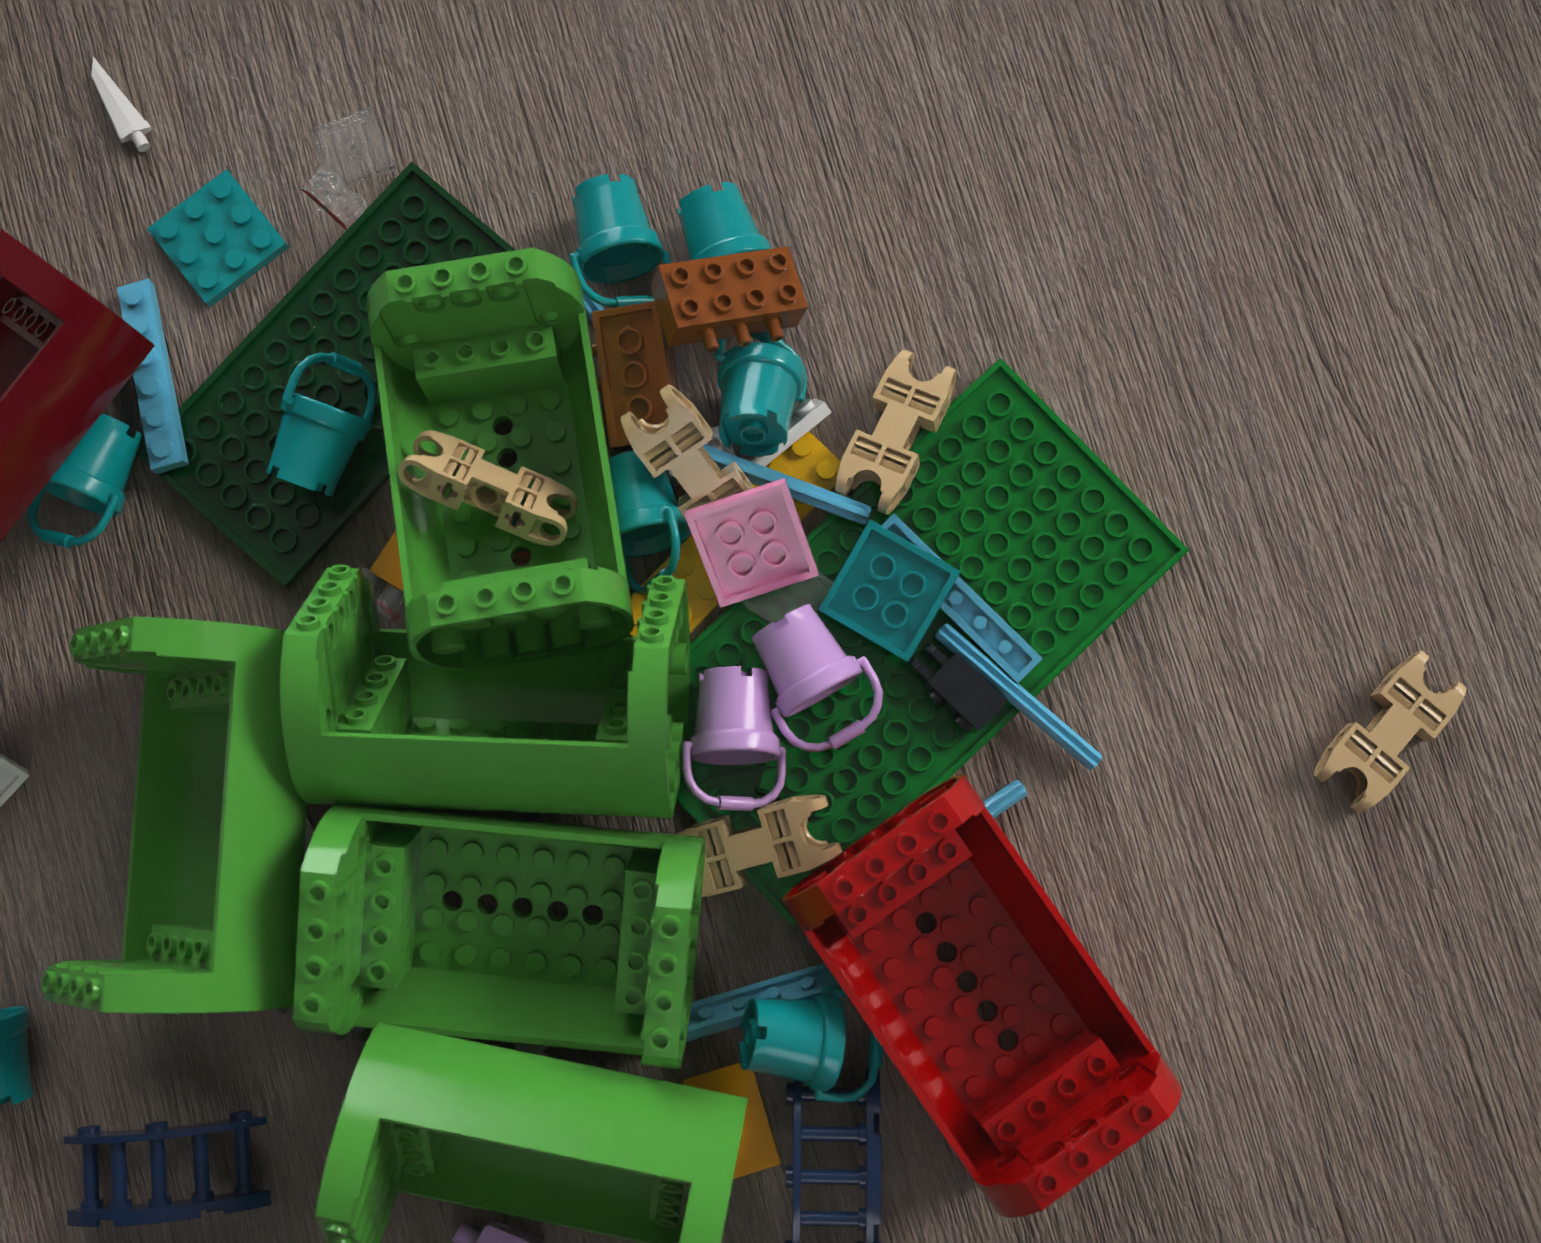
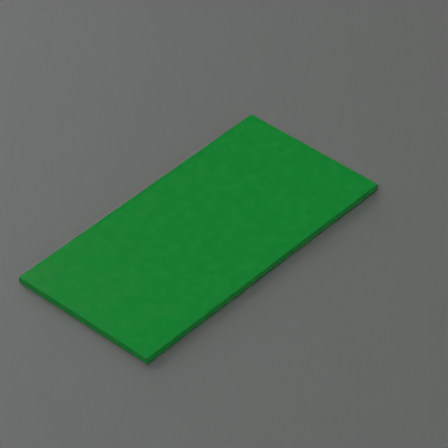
[676,358,1190,927]

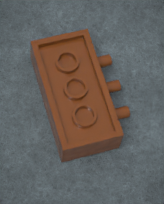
[650,246,808,352]
[591,301,679,451]

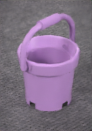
[751,604,883,752]
[682,666,786,811]

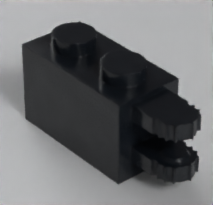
[908,642,1007,734]

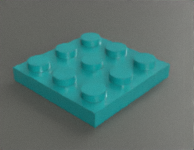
[147,169,290,307]
[818,520,961,662]

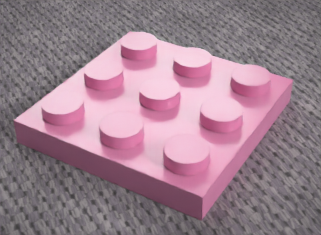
[685,478,819,608]

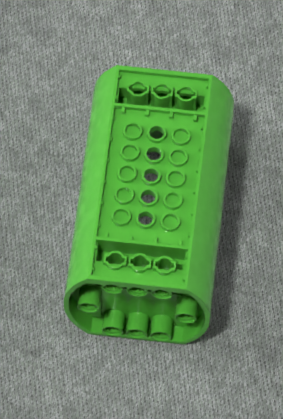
[366,247,634,671]
[280,565,690,818]
[41,617,307,1013]
[293,804,706,1069]
[315,1022,748,1243]

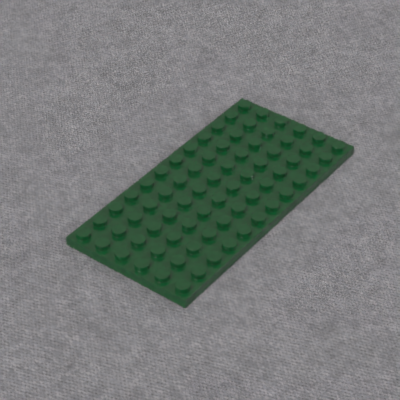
[136,161,515,589]

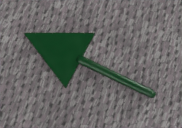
[708,766,821,815]

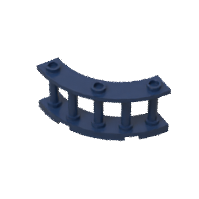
[785,1069,882,1243]
[64,1110,271,1227]

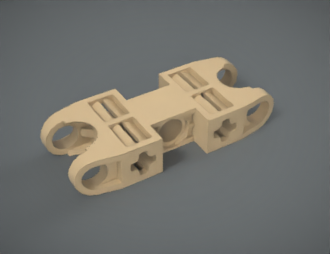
[835,350,956,515]
[621,384,754,521]
[398,430,578,546]
[1314,650,1467,814]
[677,795,843,897]

